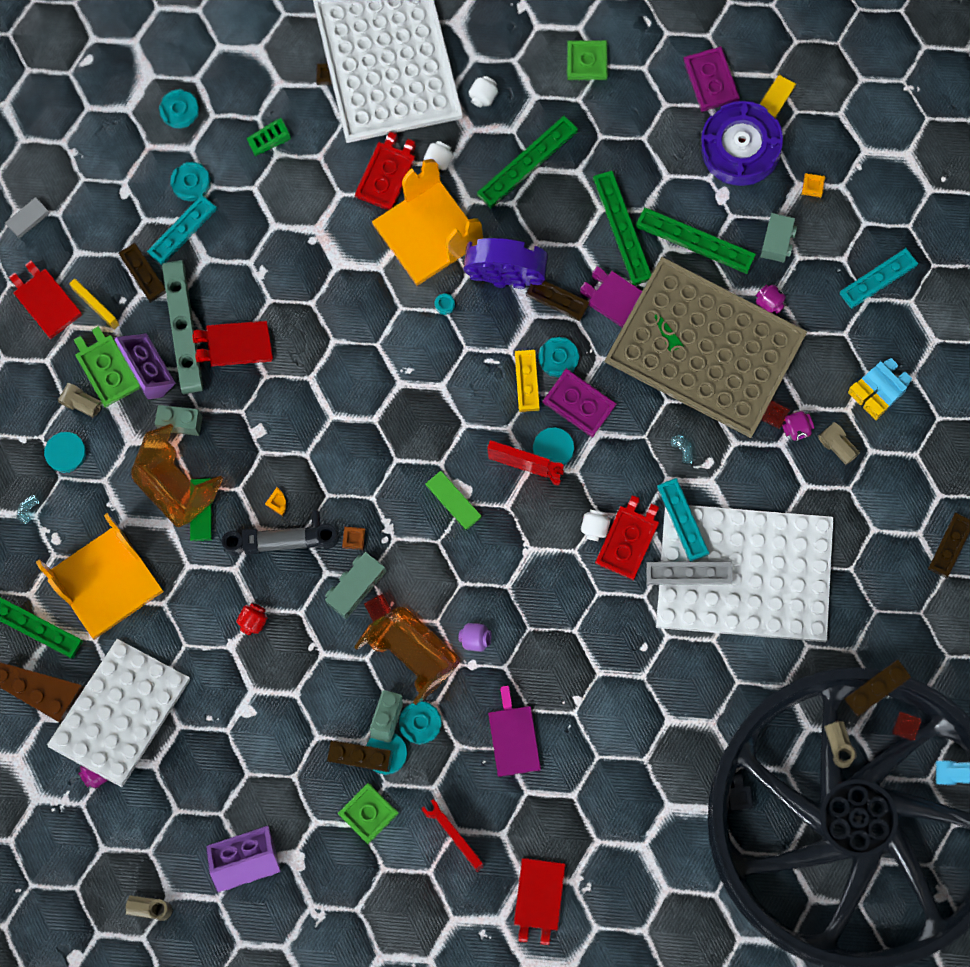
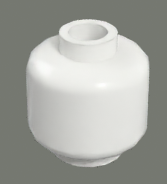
[469,76,498,107]
[424,141,453,170]
[581,509,610,541]

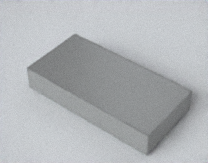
[5,197,49,238]

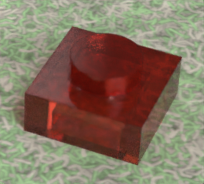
[761,401,790,429]
[364,594,393,623]
[892,712,922,741]

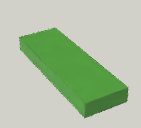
[425,471,482,531]

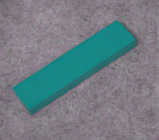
[147,195,217,265]
[839,248,918,309]
[657,478,710,562]

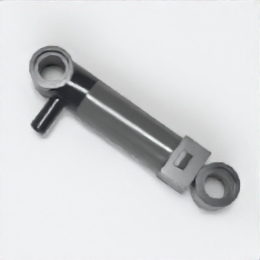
[221,510,338,556]

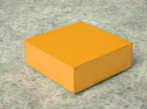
[801,173,825,197]

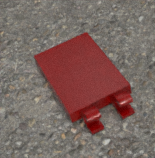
[354,132,416,210]
[9,261,82,340]
[192,321,273,367]
[487,440,564,485]
[595,495,659,581]
[422,800,484,872]
[514,858,565,945]

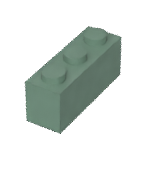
[325,552,386,620]

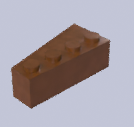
[0,662,85,724]

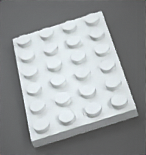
[47,639,190,787]

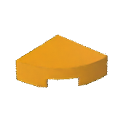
[265,488,287,516]

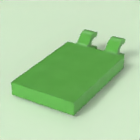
[74,326,141,408]

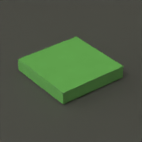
[567,41,607,80]
[338,783,399,845]

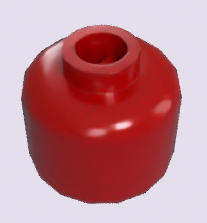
[236,603,268,636]

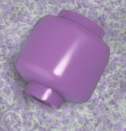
[459,623,492,651]

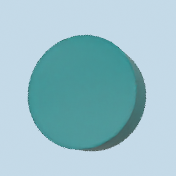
[435,293,455,315]

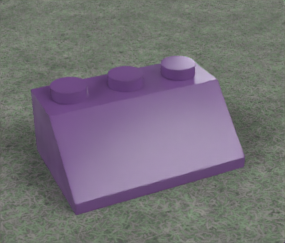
[115,334,176,399]
[206,826,280,892]

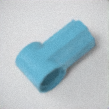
[936,761,970,785]

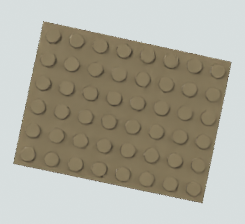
[604,257,807,438]

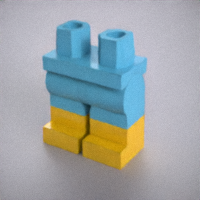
[848,358,912,420]

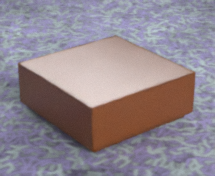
[342,527,366,550]

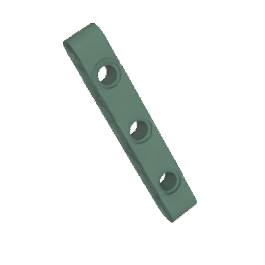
[162,260,203,395]

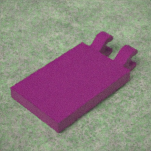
[580,266,642,328]

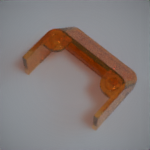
[131,424,223,527]
[354,607,460,705]

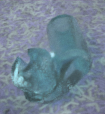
[671,435,693,464]
[16,494,39,524]

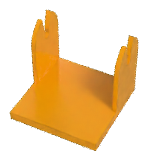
[372,159,483,286]
[36,513,164,640]

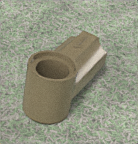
[57,383,102,418]
[818,422,860,465]
[825,721,855,768]
[126,895,172,921]

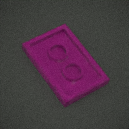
[683,47,740,112]
[542,368,616,438]
[488,706,541,777]

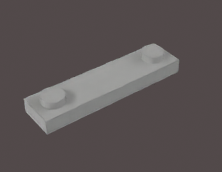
[647,562,732,585]

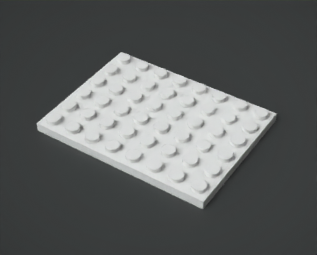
[313,0,462,143]
[656,505,833,642]

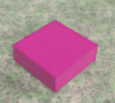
[500,686,512,710]

